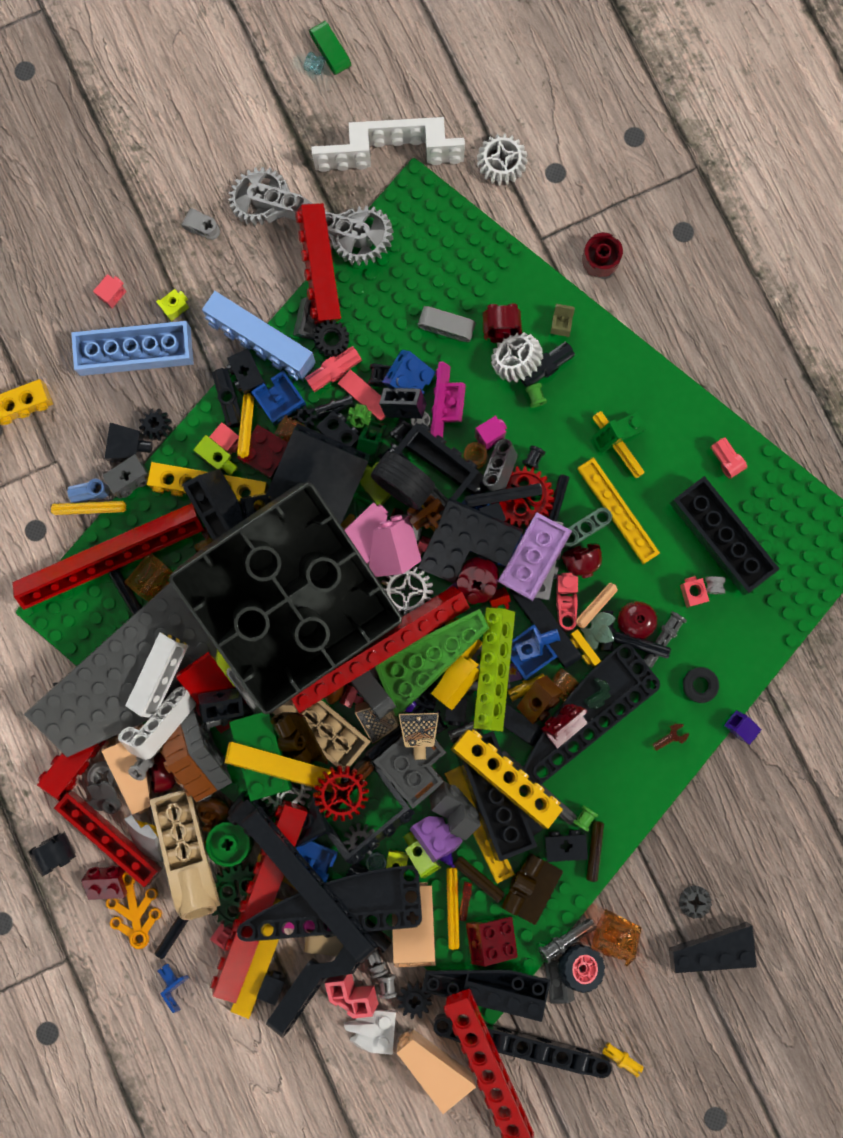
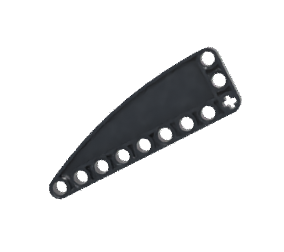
[519,644,660,794]
[237,866,422,942]

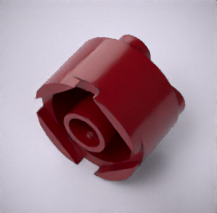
[582,232,623,277]
[482,303,522,343]
[457,557,499,604]

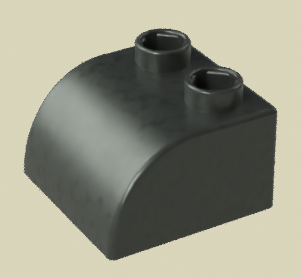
[169,482,402,714]

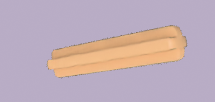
[576,583,618,628]

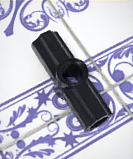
[520,341,575,387]
[212,368,241,428]

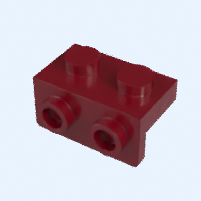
[81,866,127,900]

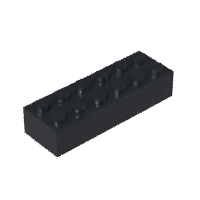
[669,476,780,595]
[456,731,537,861]

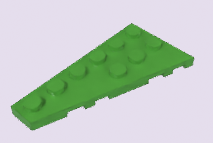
[375,609,489,717]

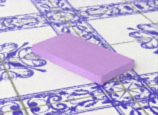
[498,512,572,601]

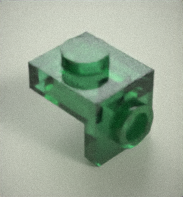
[583,678,611,710]

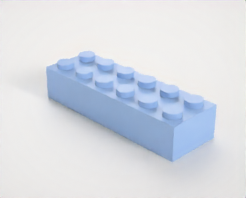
[202,291,316,382]
[71,321,194,376]

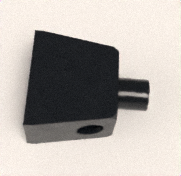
[104,423,153,463]

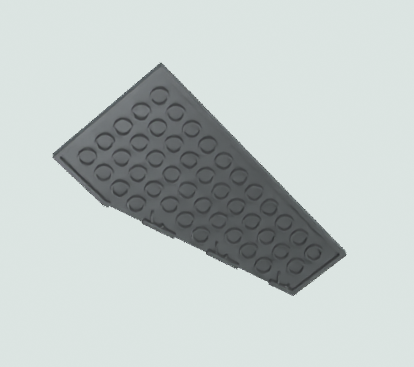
[24,583,217,757]

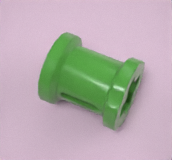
[525,383,547,408]
[573,805,598,832]

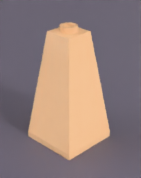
[102,725,153,815]

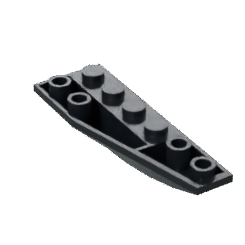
[182,469,244,541]
[422,970,551,1022]

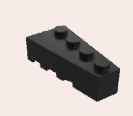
[669,921,757,973]

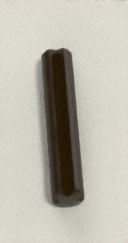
[586,821,604,882]
[454,856,505,902]

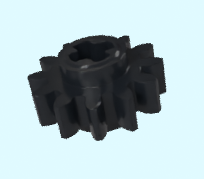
[397,981,433,1020]

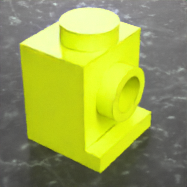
[156,289,189,322]
[386,849,408,877]

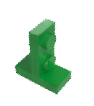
[592,412,647,454]

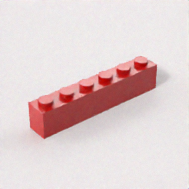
[295,203,341,324]
[54,791,163,887]

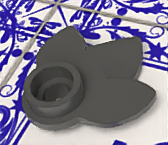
[86,782,121,814]

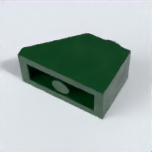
[357,420,387,463]

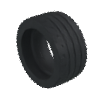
[371,451,435,510]

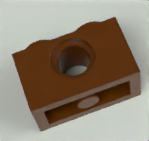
[516,675,563,724]

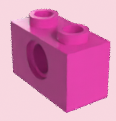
[474,415,507,452]

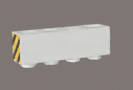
[125,633,189,718]

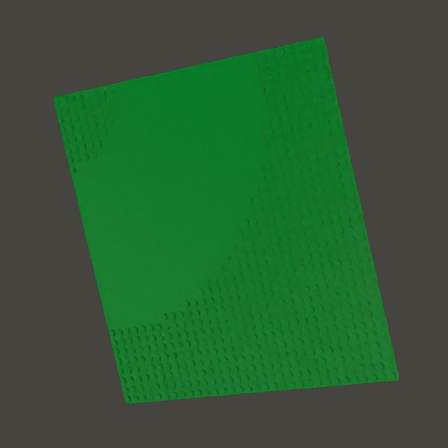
[16,158,843,1025]

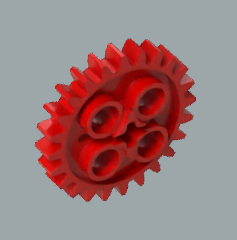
[491,466,554,529]

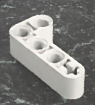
[118,686,196,760]

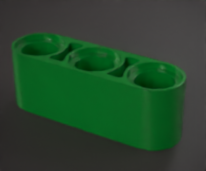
[309,21,352,75]

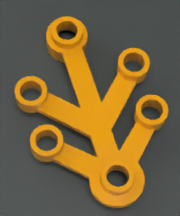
[106,871,162,949]

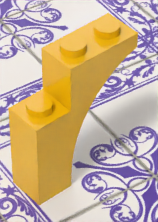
[431,618,482,710]

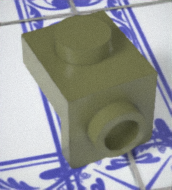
[550,304,575,337]

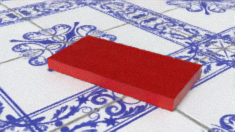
[175,652,247,733]

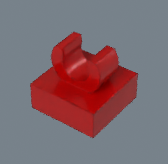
[489,587,511,609]

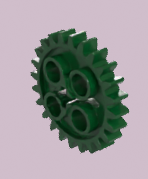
[212,863,255,928]

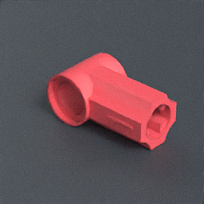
[710,437,747,479]

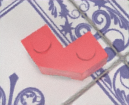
[325,974,379,1019]

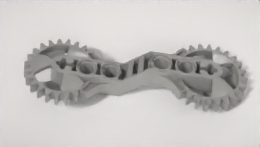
[228,167,394,266]

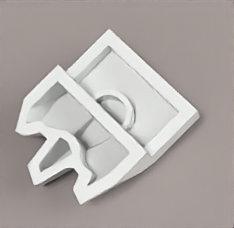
[344,1009,396,1055]

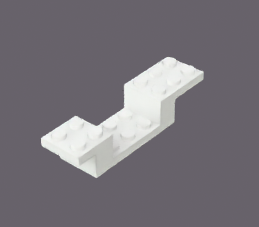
[312,117,465,172]

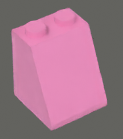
[344,502,389,566]
[369,514,421,577]

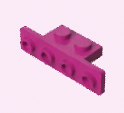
[430,361,466,438]

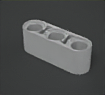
[418,306,476,342]

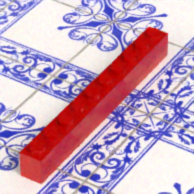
[12,503,204,610]
[290,586,470,713]
[210,800,308,1003]

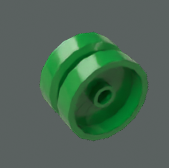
[206,820,254,867]

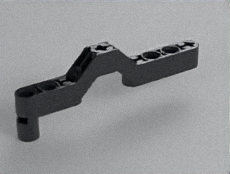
[266,863,369,1038]

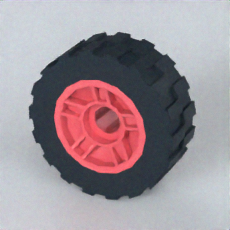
[558,944,605,993]

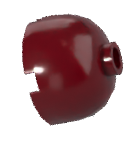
[562,543,602,578]
[617,601,657,639]
[150,752,176,793]

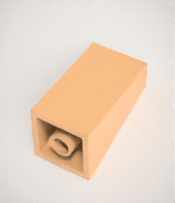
[392,882,436,968]
[396,1029,476,1114]

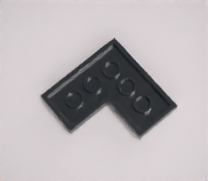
[418,498,523,584]

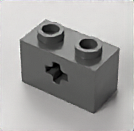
[102,454,149,499]

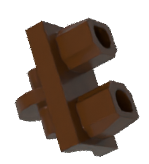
[407,495,445,530]

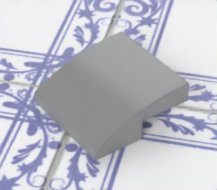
[124,815,164,862]

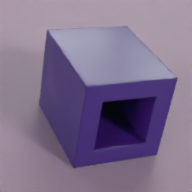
[724,710,762,745]

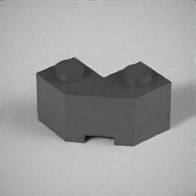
[429,782,481,840]

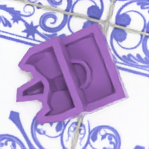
[410,816,463,863]

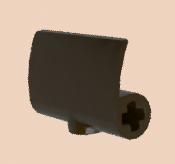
[270,712,328,764]
[501,852,563,925]

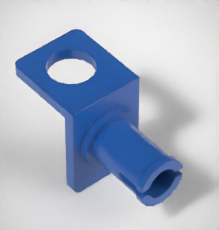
[515,627,560,662]
[157,964,189,1013]

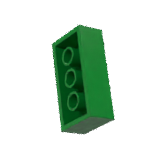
[229,712,293,801]

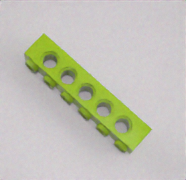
[473,608,515,732]

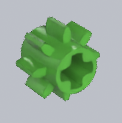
[347,404,372,429]

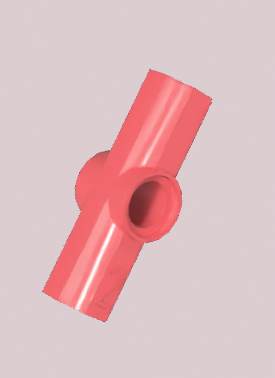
[305,346,362,393]

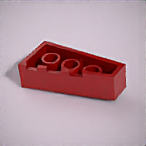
[37,739,107,802]

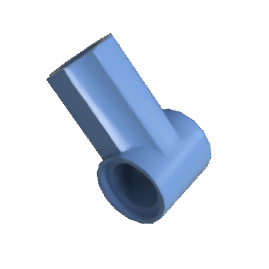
[67,479,110,503]

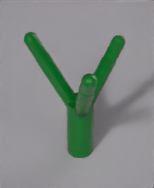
[352,491,372,520]

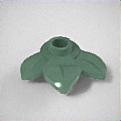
[580,612,616,650]

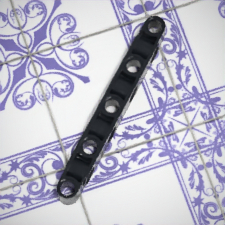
[434,1013,612,1078]

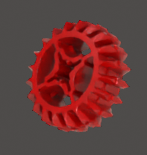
[313,765,369,821]

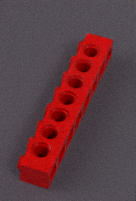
[444,988,534,1138]

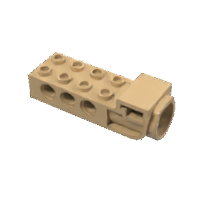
[272,700,371,771]
[150,790,220,920]

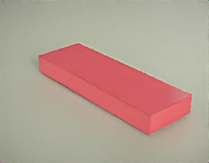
[338,369,385,422]

